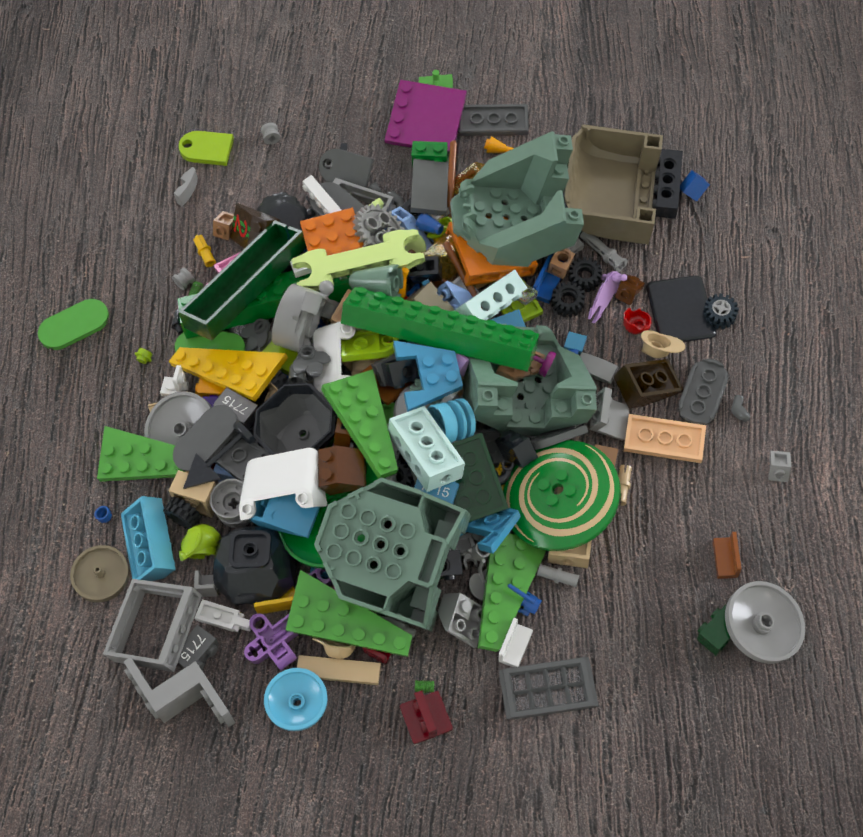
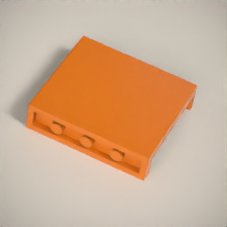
[445,216,538,286]

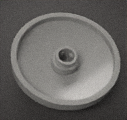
[144,391,212,445]
[725,581,805,664]

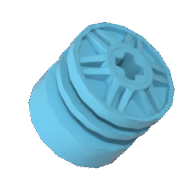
[427,398,476,443]

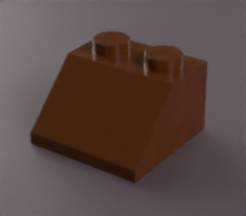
[318,446,366,496]

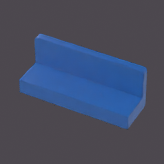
[533,253,564,304]

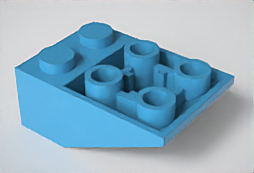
[249,494,320,538]

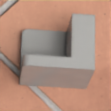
[194,570,219,597]

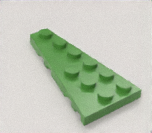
[321,369,398,479]
[97,426,184,482]
[478,533,546,652]
[286,570,412,657]

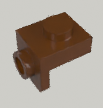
[615,275,645,305]

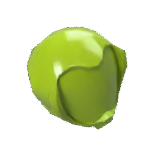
[179,524,220,561]

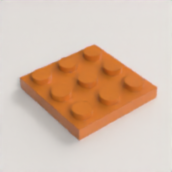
[300,207,364,256]

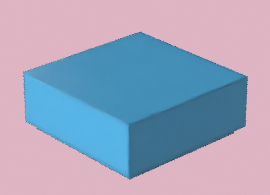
[564,331,587,354]

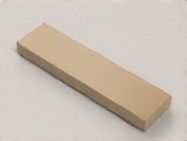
[297,655,381,685]

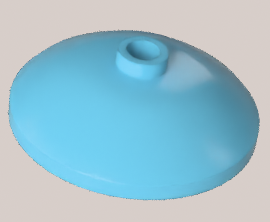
[264,668,328,731]

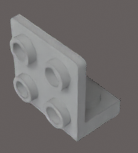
[589,387,629,441]

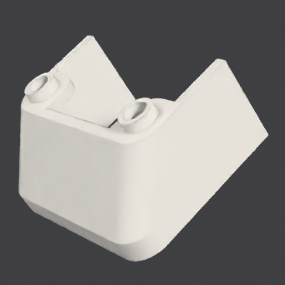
[312,321,363,398]

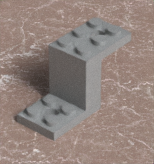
[123,657,236,728]

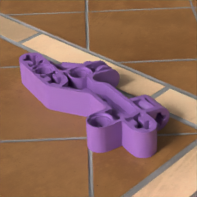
[244,568,333,671]

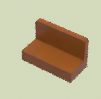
[712,532,742,579]

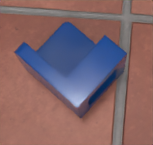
[680,170,710,201]

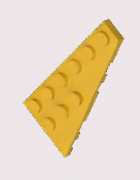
[169,347,288,402]

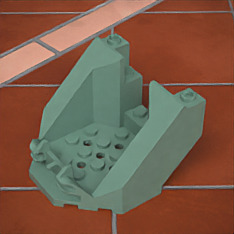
[450,131,584,267]
[462,323,597,436]
[314,477,471,632]

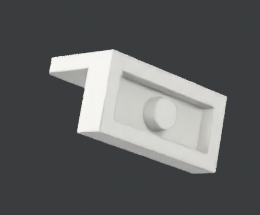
[499,618,533,667]

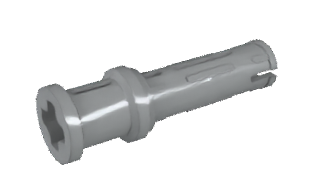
[580,232,628,272]

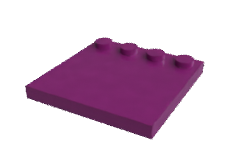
[385,80,467,154]

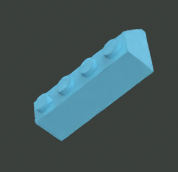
[121,496,176,581]

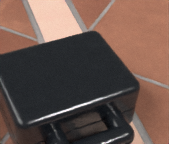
[646,275,716,342]

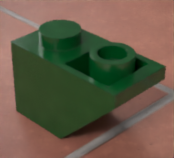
[697,604,731,656]

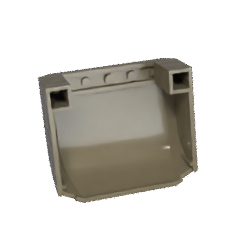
[564,125,663,245]

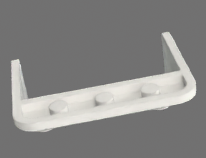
[239,448,327,520]

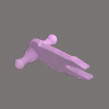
[588,271,627,323]

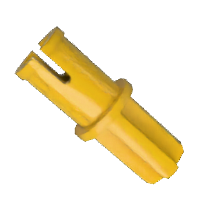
[193,235,216,267]

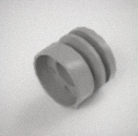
[210,479,251,528]

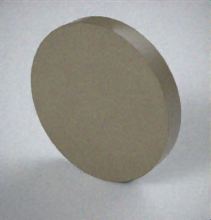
[70,545,130,602]

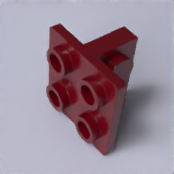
[400,690,453,744]

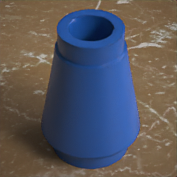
[416,214,444,235]

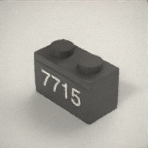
[177,625,219,670]

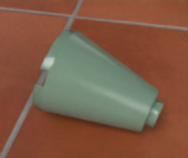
[349,264,403,297]

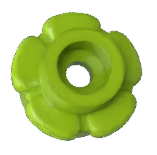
[135,348,153,364]

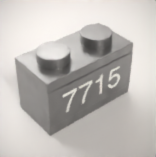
[213,387,258,430]

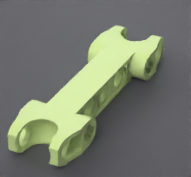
[291,229,425,291]

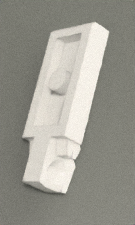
[195,600,251,632]

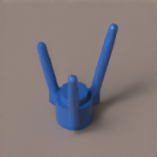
[508,584,542,616]

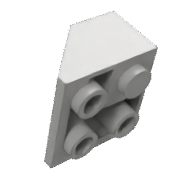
[438,593,482,648]

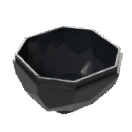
[213,526,297,605]

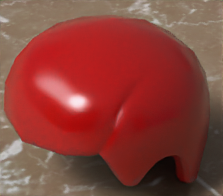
[623,308,652,334]

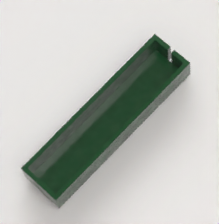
[178,220,307,341]

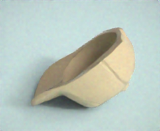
[312,637,355,659]

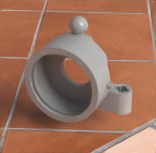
[272,280,339,359]

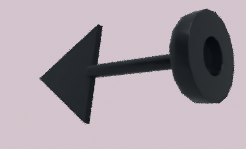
[183,420,256,489]

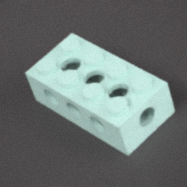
[453,270,527,320]
[388,406,465,492]

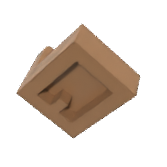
[213,211,234,240]

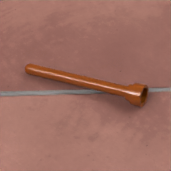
[447,140,457,218]
[443,242,483,309]

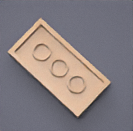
[624,414,706,463]

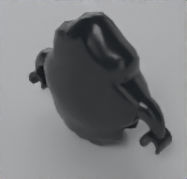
[257,192,316,231]

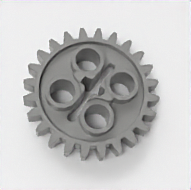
[353,204,406,247]

